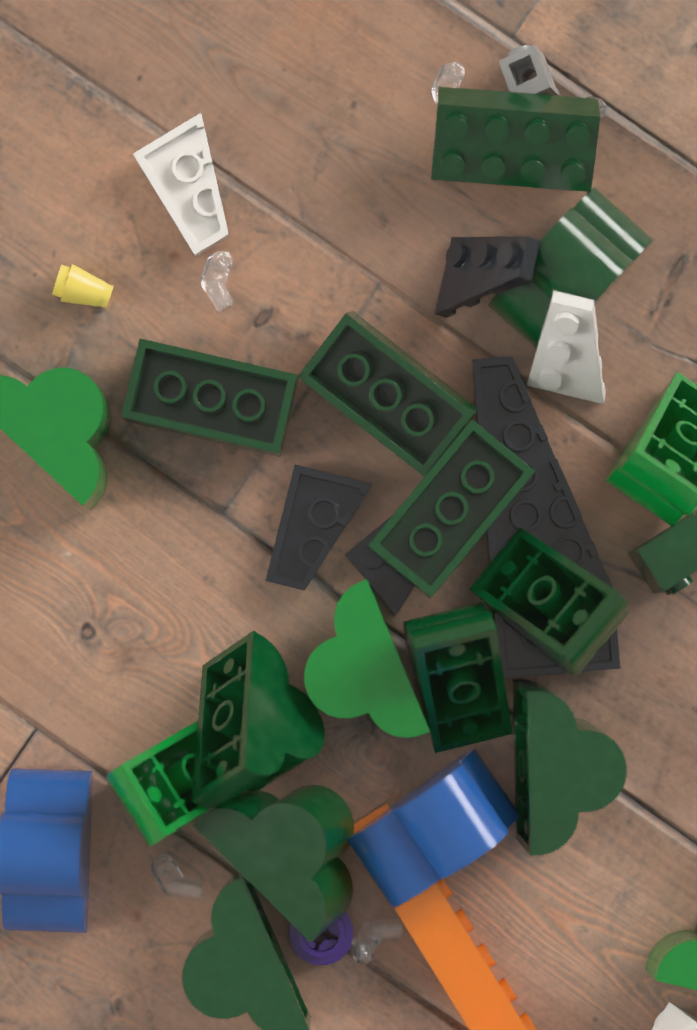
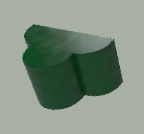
[488,187,653,349]
[469,528,630,677]
[403,602,513,753]
[192,631,325,808]
[513,680,627,856]
[193,785,354,943]
[182,873,311,1030]

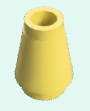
[52,264,113,308]

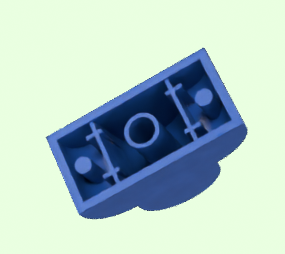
[346,748,520,907]
[0,768,93,933]

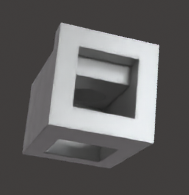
[499,44,560,96]

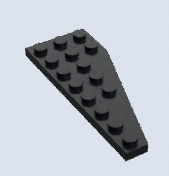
[472,356,621,678]

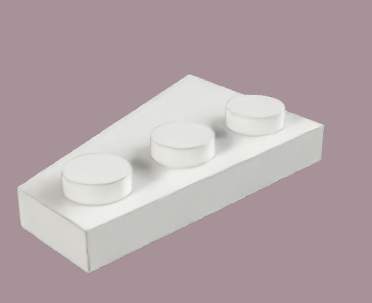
[133,113,229,257]
[527,291,606,404]

